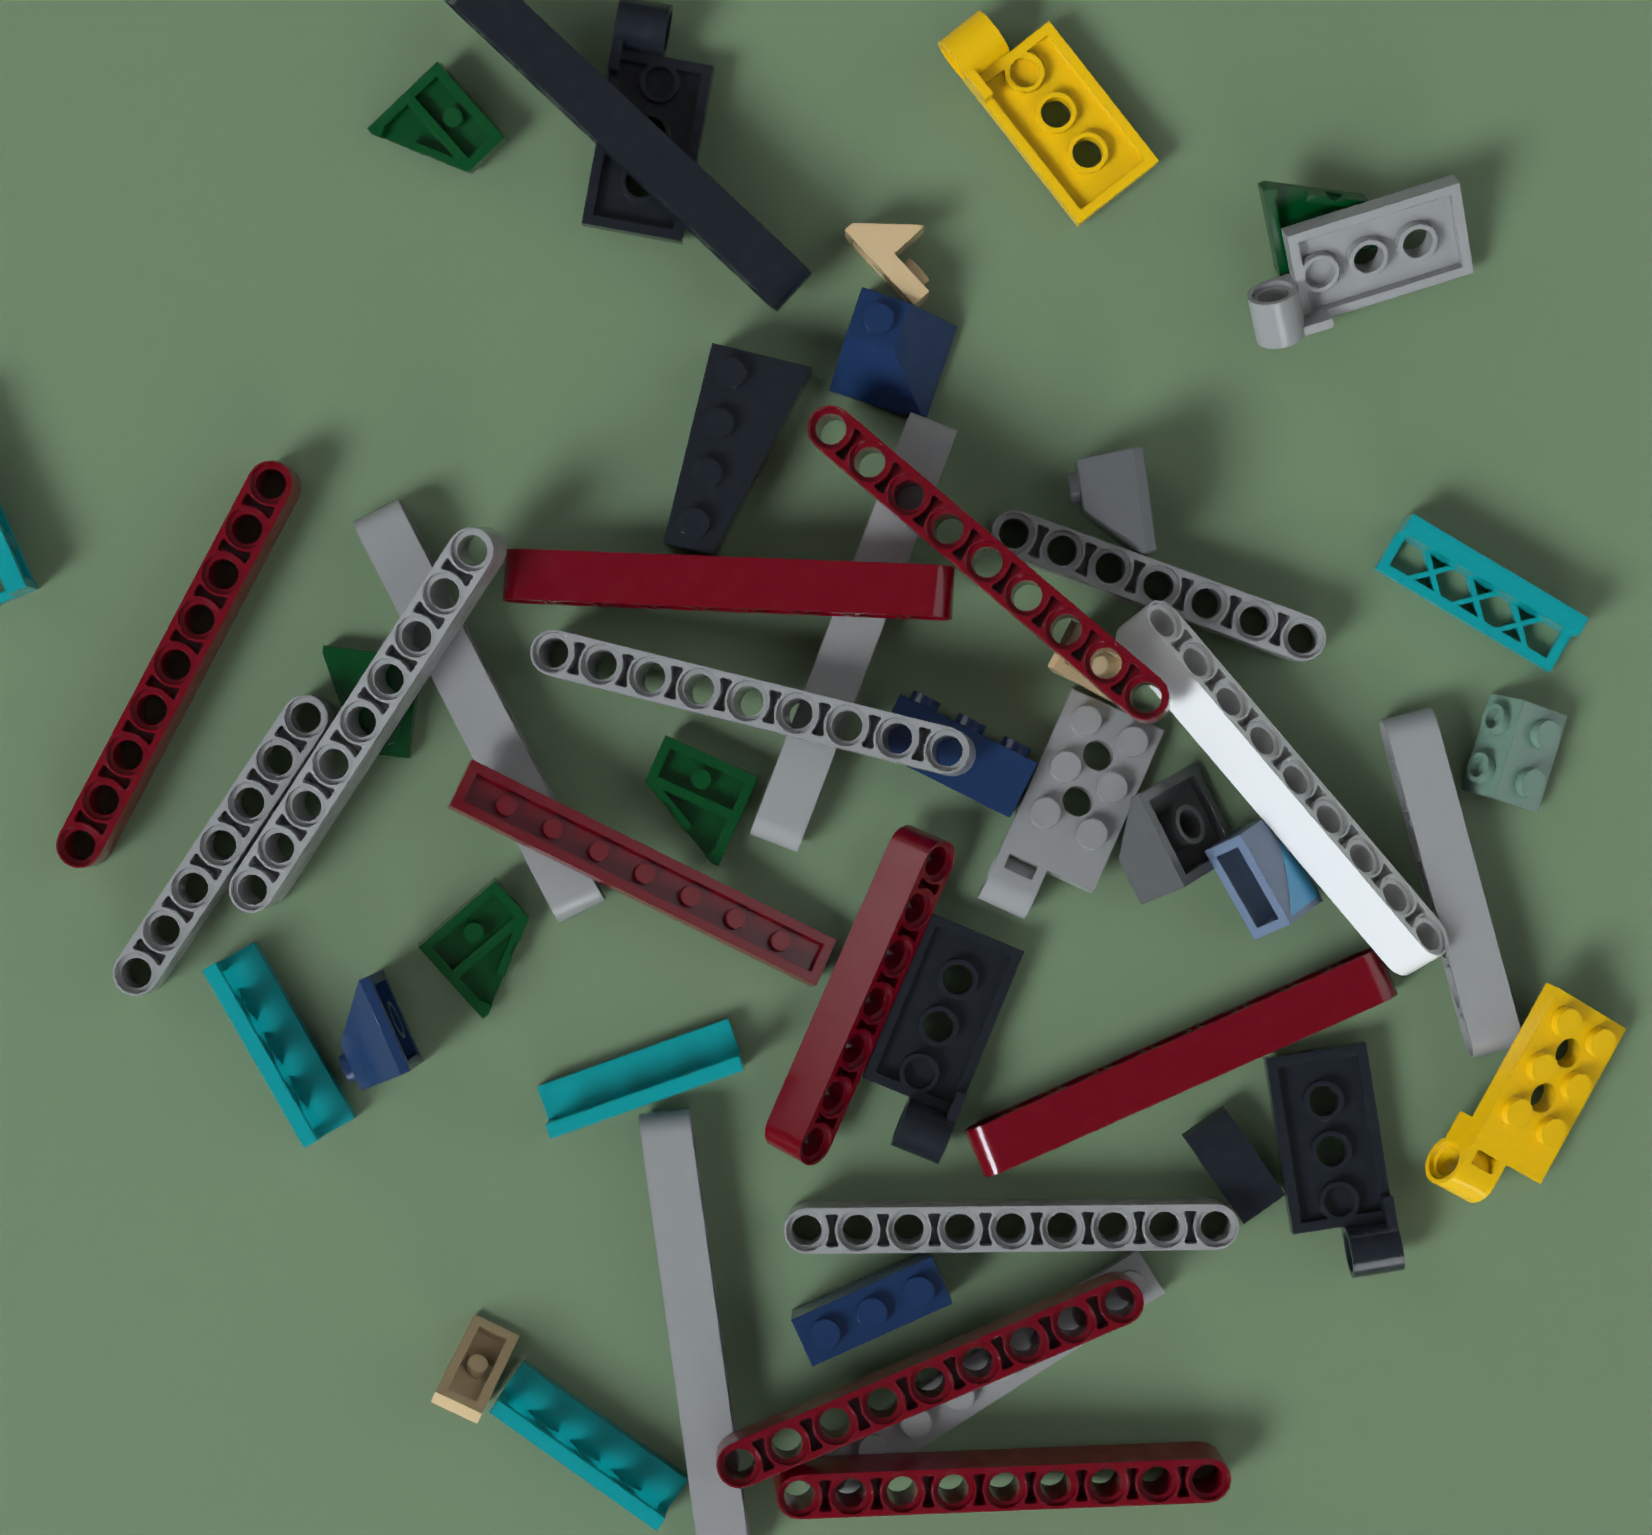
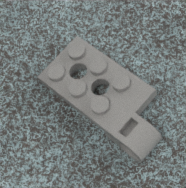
[1247,175,1474,349]
[977,689,1165,919]

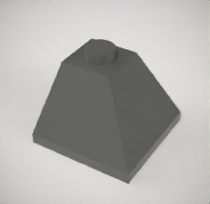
[1067,447,1157,556]
[1119,762,1231,905]

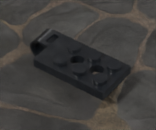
[582,0,715,244]
[862,914,1024,1164]
[1263,1041,1405,1278]

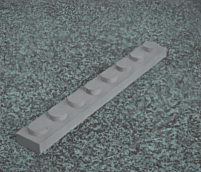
[804,1251,1165,1493]

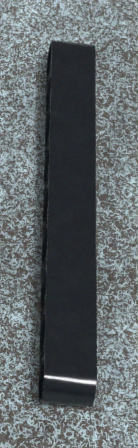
[444,0,812,312]

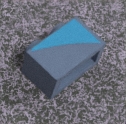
[1204,818,1323,940]

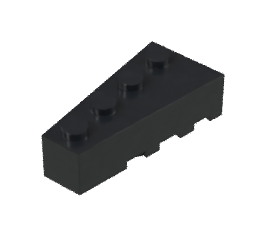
[663,343,812,556]

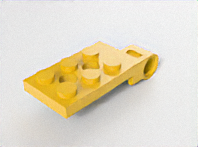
[938,10,1159,227]
[1425,982,1626,1203]

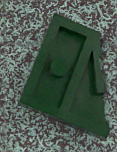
[367,62,509,174]
[418,878,529,1019]

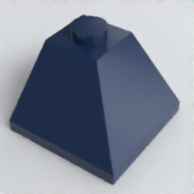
[829,287,957,418]
[338,969,423,1091]

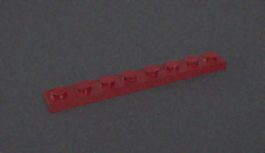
[447,759,837,987]

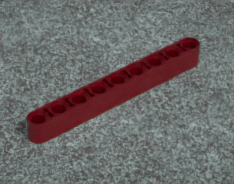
[807,405,1171,724]
[56,460,301,868]
[503,549,955,621]
[964,948,1398,1177]
[716,1271,1144,1489]
[773,1441,1232,1519]

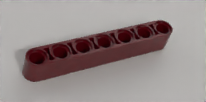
[765,825,955,1165]

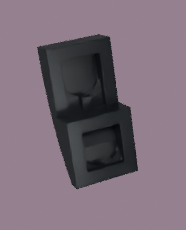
[1181,1106,1285,1224]

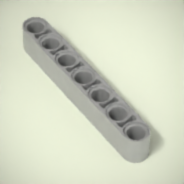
[990,510,1327,663]
[113,695,335,996]
[1379,707,1521,1058]

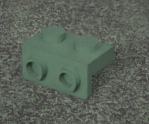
[1462,694,1568,813]

